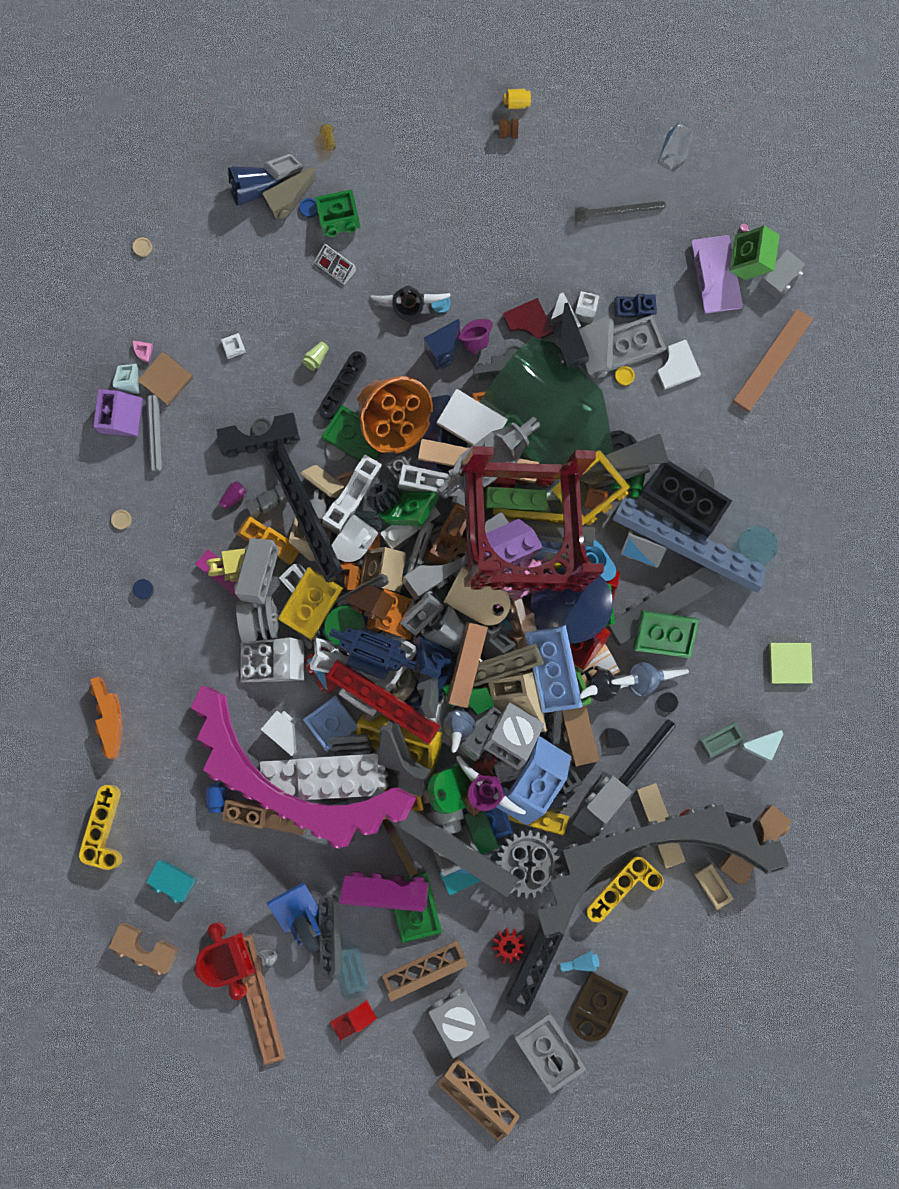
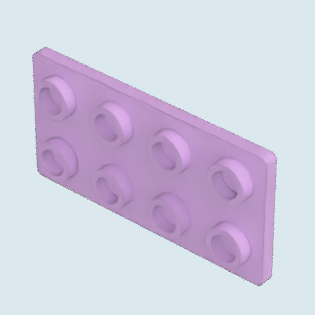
[691,235,743,314]

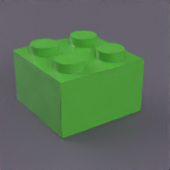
[729,226,780,280]

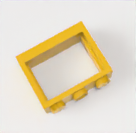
[552,451,630,526]

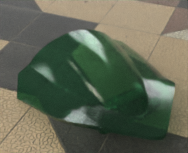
[480,336,613,465]

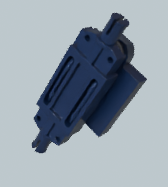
[329,627,417,681]

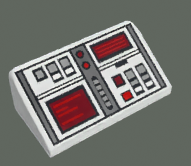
[314,244,356,285]

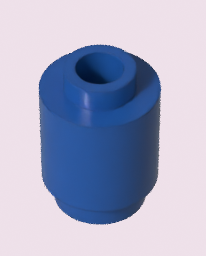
[205,783,226,813]

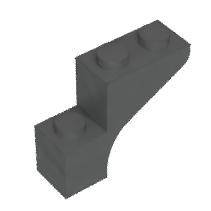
[376,720,431,797]

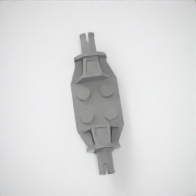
[437,417,541,499]

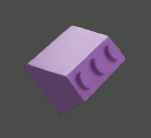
[466,519,543,570]

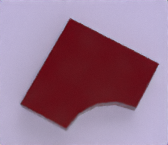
[502,298,554,341]

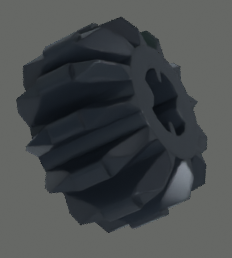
[366,479,401,513]

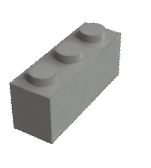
[234,538,279,604]

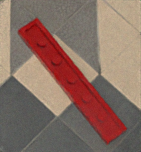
[326,659,441,744]

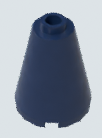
[228,166,283,206]

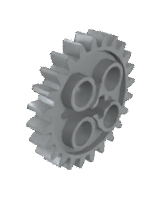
[494,830,561,898]

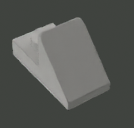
[400,593,444,636]

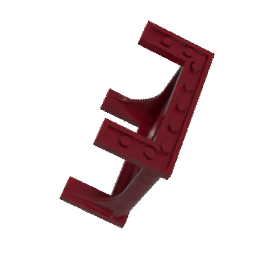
[459,446,604,592]

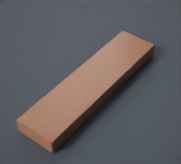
[446,622,488,708]

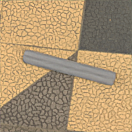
[147,395,162,472]

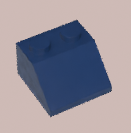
[424,319,460,370]

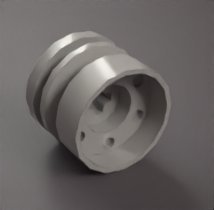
[236,596,279,643]

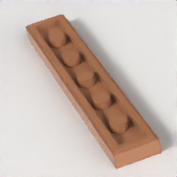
[733,309,813,413]
[241,935,285,1065]

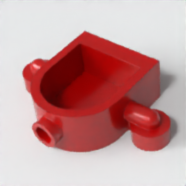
[194,922,256,1000]

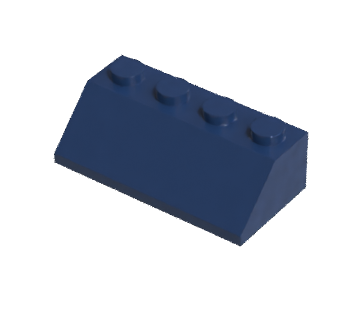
[417,395,468,474]

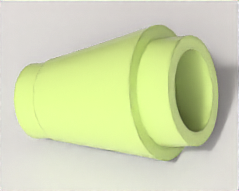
[302,342,329,371]

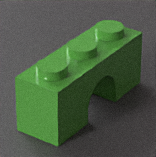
[483,487,547,512]

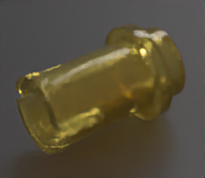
[320,124,336,151]

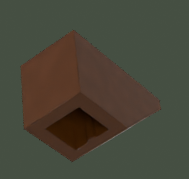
[345,585,395,620]

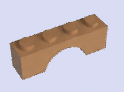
[717,805,792,885]

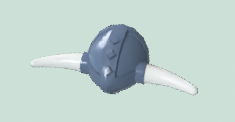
[611,662,689,696]
[442,705,476,753]

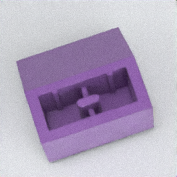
[93,389,143,437]

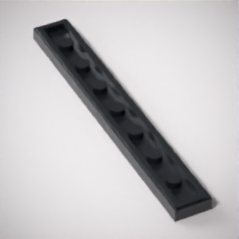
[267,444,343,583]

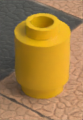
[503,89,531,109]

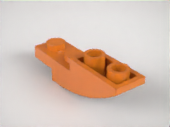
[90,677,122,759]

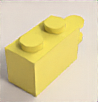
[206,548,245,582]

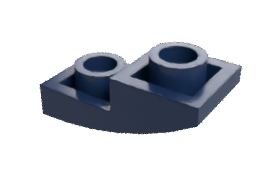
[614,294,657,317]

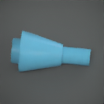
[560,950,600,972]

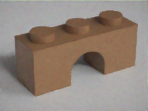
[109,922,180,975]

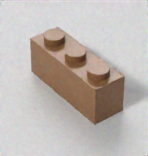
[561,705,600,767]

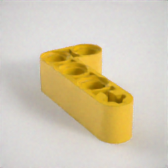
[79,785,122,870]
[585,856,664,922]

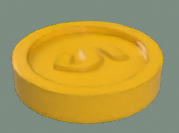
[615,366,635,386]

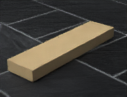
[636,783,685,868]

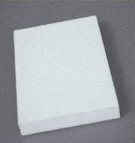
[436,389,508,445]

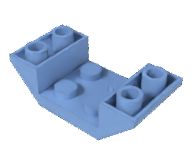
[496,736,571,825]

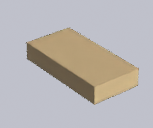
[693,863,734,910]

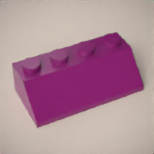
[339,871,429,912]

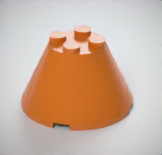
[357,376,433,454]

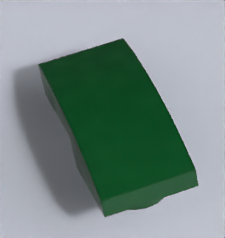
[464,811,499,854]

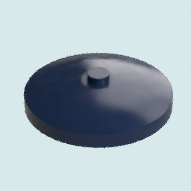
[531,567,613,644]

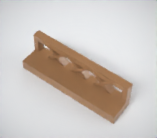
[382,940,468,1001]
[436,1058,520,1142]

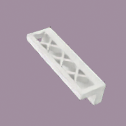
[310,638,356,673]

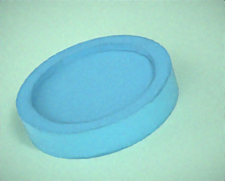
[431,298,450,314]

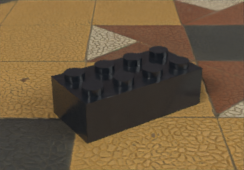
[640,460,733,537]

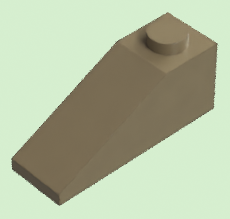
[262,166,316,220]

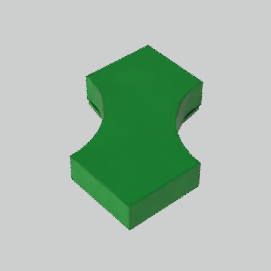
[442,682,494,715]

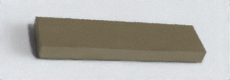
[473,644,543,687]

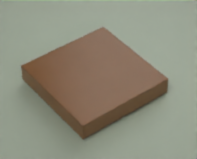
[137,352,193,406]

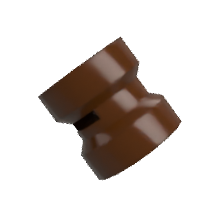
[499,119,519,139]

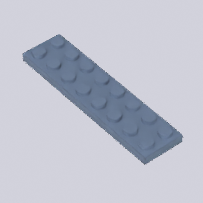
[613,497,767,593]

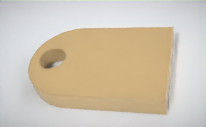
[444,566,511,625]

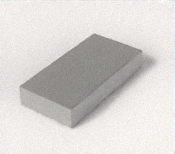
[263,154,303,180]

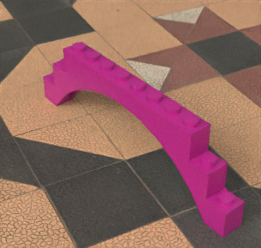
[191,686,416,848]

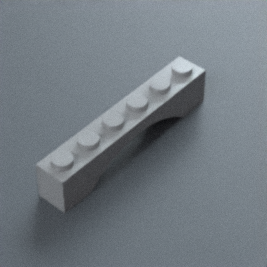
[401,512,509,601]

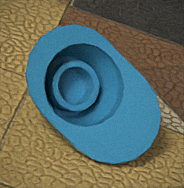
[585,540,616,581]

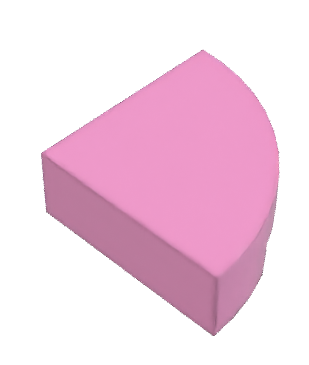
[133,341,153,364]

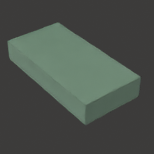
[699,721,745,758]

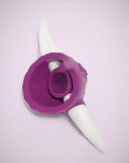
[456,756,526,815]

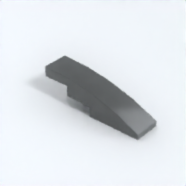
[413,656,438,718]

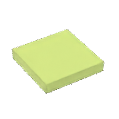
[769,643,813,684]

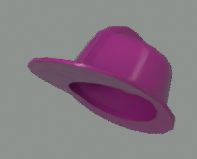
[458,319,493,355]

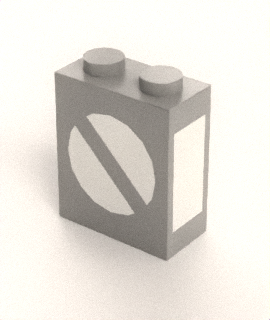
[483,702,544,770]
[428,988,490,1058]

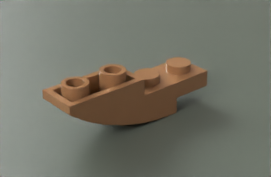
[508,592,536,673]
[222,800,306,835]

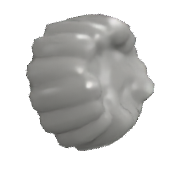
[258,950,278,966]

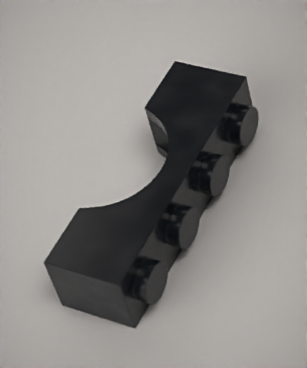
[216,412,300,458]

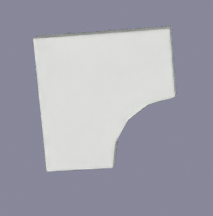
[657,340,701,390]

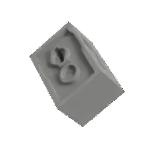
[513,1009,586,1094]

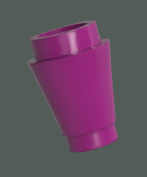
[218,481,247,510]

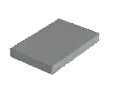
[611,315,666,371]

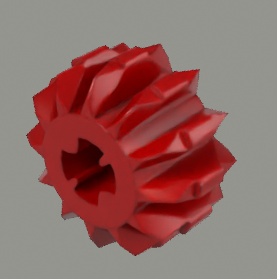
[491,928,527,965]

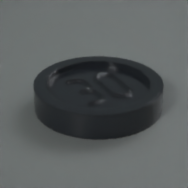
[658,692,678,713]

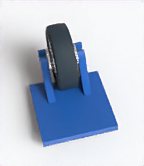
[267,882,321,953]

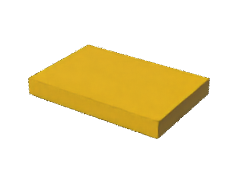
[278,567,343,640]

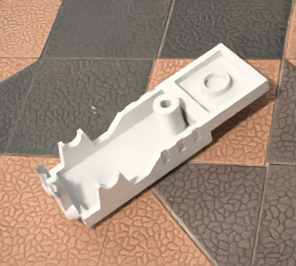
[260,754,389,800]

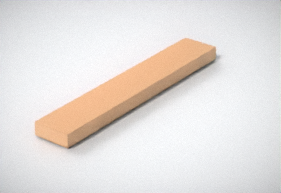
[418,439,539,483]

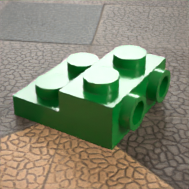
[315,189,361,237]

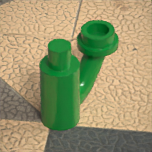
[609,473,646,499]

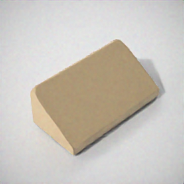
[300,465,344,498]

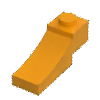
[236,516,299,565]

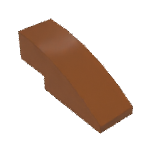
[427,502,466,565]

